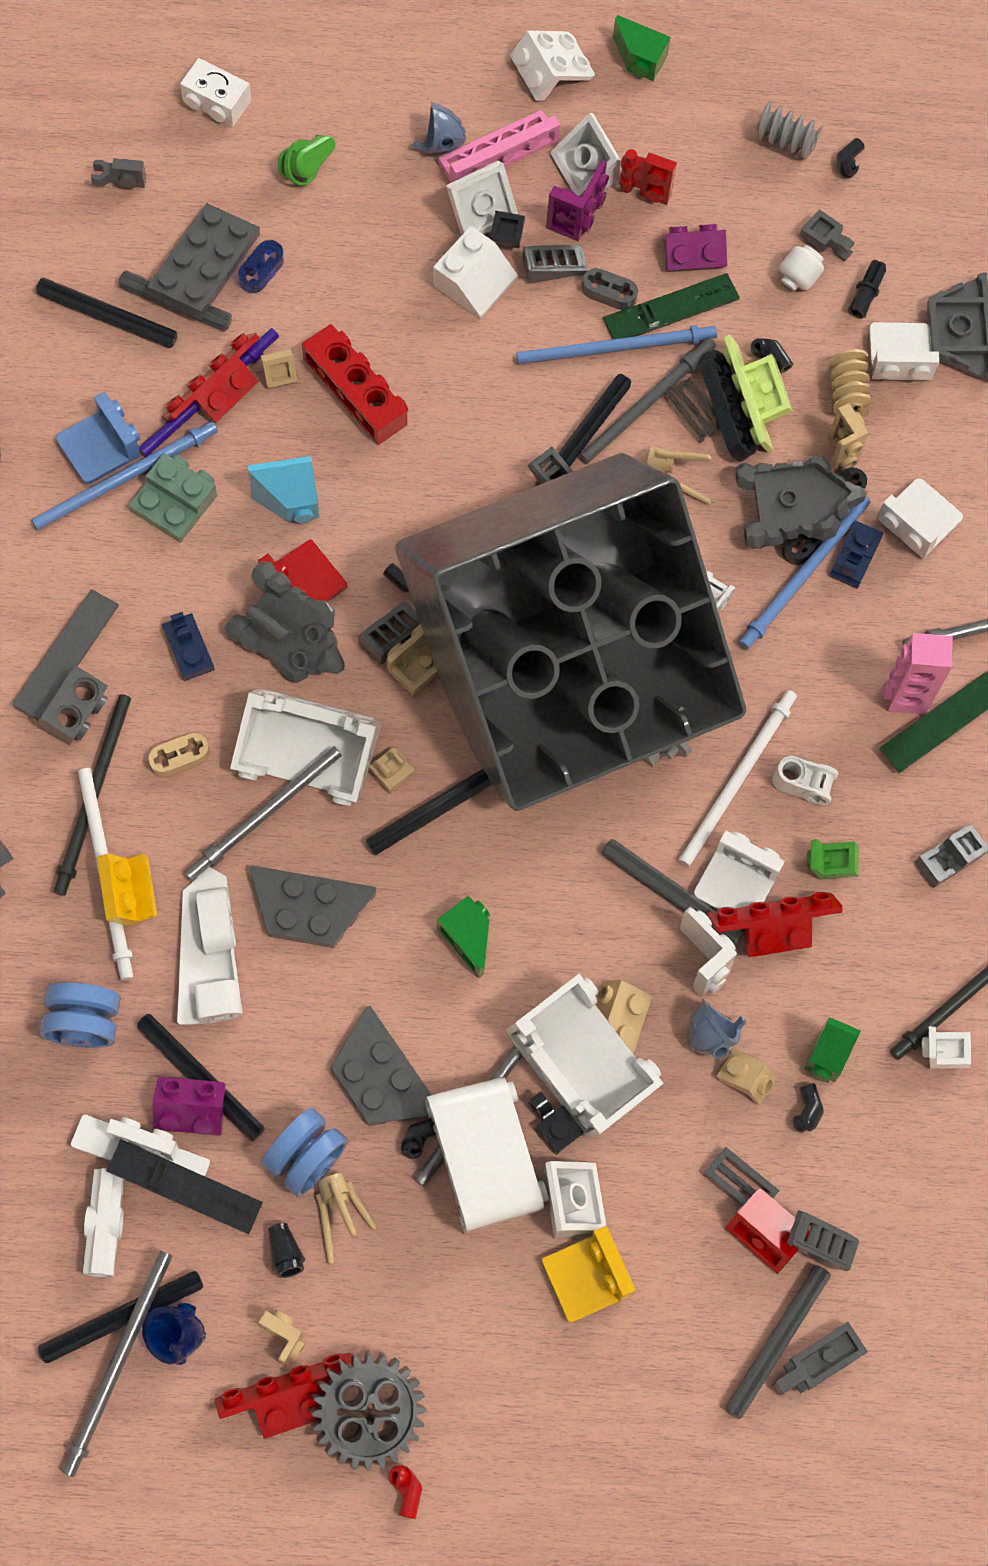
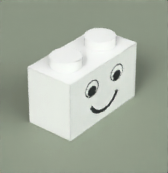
[180,58,251,127]

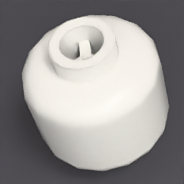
[779,244,824,291]

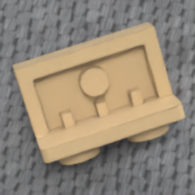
[828,403,868,473]
[387,624,438,696]
[595,980,652,1054]

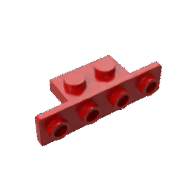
[161,333,260,423]
[707,892,843,958]
[215,1353,351,1439]

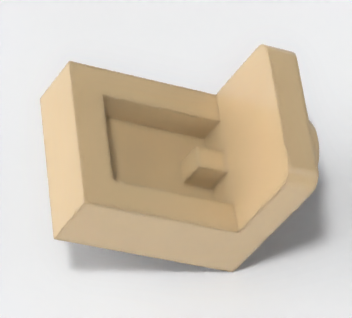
[717,1049,776,1105]
[259,1310,305,1367]

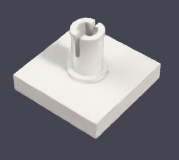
[446,160,518,236]

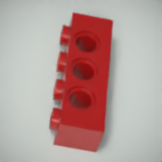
[302,324,408,445]

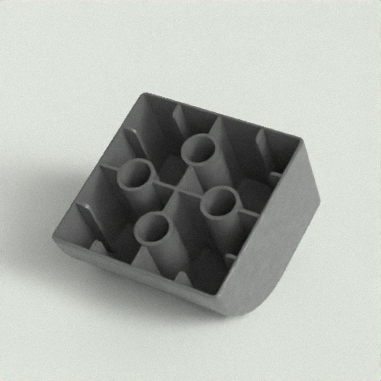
[395,453,746,811]

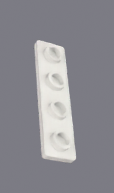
[71,1115,210,1176]

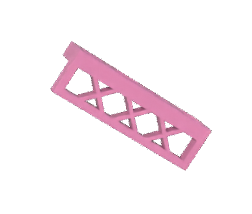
[438,110,560,183]

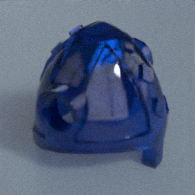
[142,1303,206,1365]

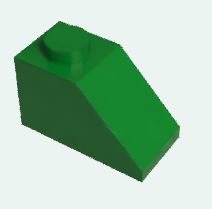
[613,15,671,81]
[437,895,490,978]
[804,1017,861,1083]

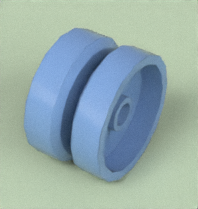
[39,982,121,1048]
[261,1107,348,1198]

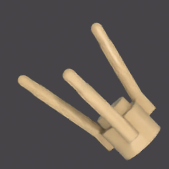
[647,446,711,504]
[316,1173,377,1265]

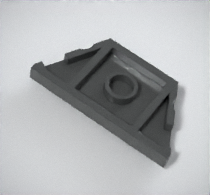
[927,273,988,381]
[250,865,376,948]
[331,1006,431,1126]

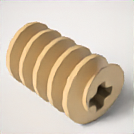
[829,349,872,417]

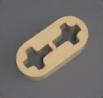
[148,733,210,777]

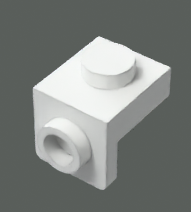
[922,1027,971,1069]

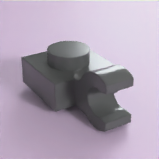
[91,158,146,189]
[800,209,854,261]

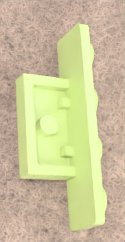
[723,334,793,452]

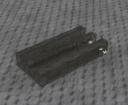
[664,377,721,443]

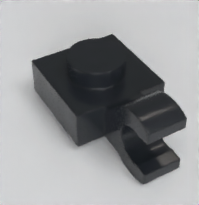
[528,1092,584,1155]

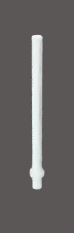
[678,690,797,867]
[78,768,134,981]

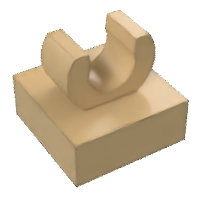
[261,349,298,388]
[369,747,415,794]

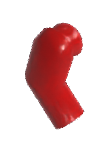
[388,1465,422,1520]

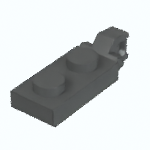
[772,1322,868,1396]

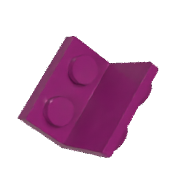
[546,160,609,242]

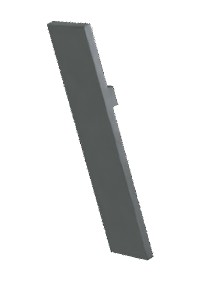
[12,589,119,720]

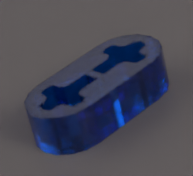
[238,240,284,293]

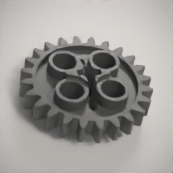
[309,1351,426,1471]

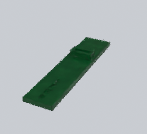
[603,273,740,339]
[879,671,988,773]

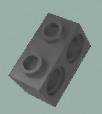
[36,665,108,745]

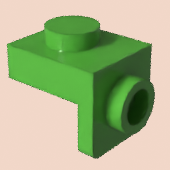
[807,839,859,880]

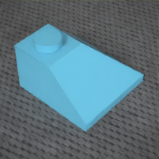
[248,456,319,523]

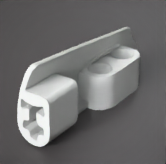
[177,867,243,1026]

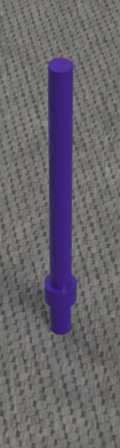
[139,328,279,457]

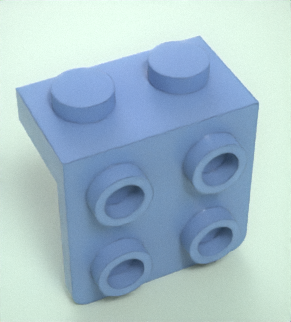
[56,391,141,484]

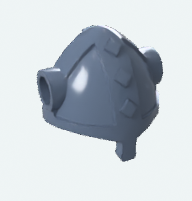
[413,102,466,154]
[688,999,747,1059]

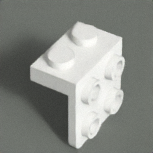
[510,30,595,101]
[869,322,939,380]
[877,479,963,559]
[694,830,785,911]
[680,907,737,998]

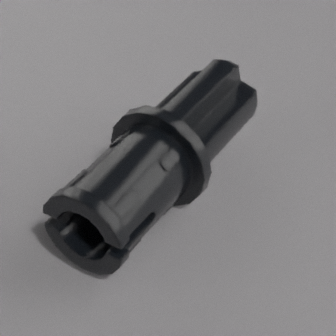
[848,260,886,319]

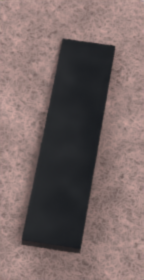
[106,1139,263,1235]

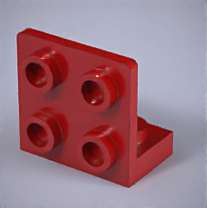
[258,539,348,602]

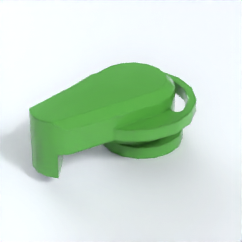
[278,135,335,185]

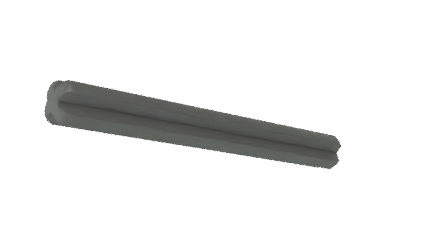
[602,839,744,945]
[725,1265,831,1419]

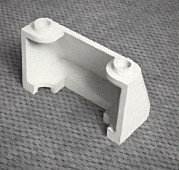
[230,689,382,806]
[507,974,664,1138]
[424,1076,549,1234]

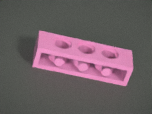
[883,633,953,715]

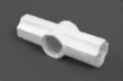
[83,1168,125,1278]

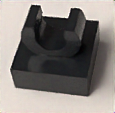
[490,210,525,248]

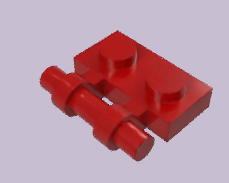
[619,149,677,205]

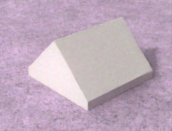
[550,113,621,197]
[543,1161,606,1239]

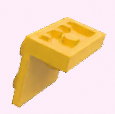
[542,1226,636,1323]

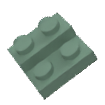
[128,453,217,543]

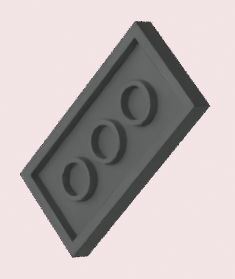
[147,203,260,319]

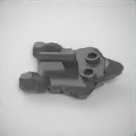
[736,455,867,549]
[225,561,345,683]

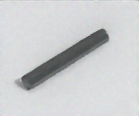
[119,270,232,330]

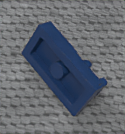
[829,520,884,589]
[162,612,215,681]

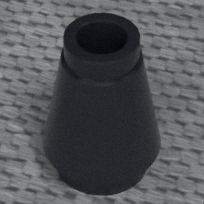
[268,1223,305,1278]

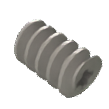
[757,101,823,159]

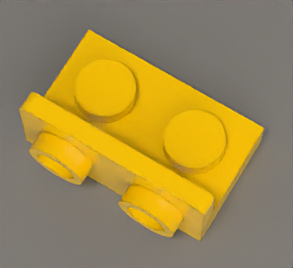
[97,853,157,926]

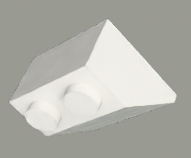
[433,226,518,319]

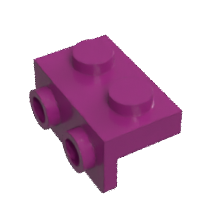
[662,224,728,271]
[152,1077,226,1136]

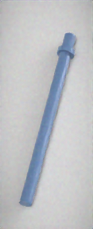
[516,325,717,364]
[31,422,218,531]
[738,497,871,650]

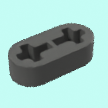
[582,268,638,310]

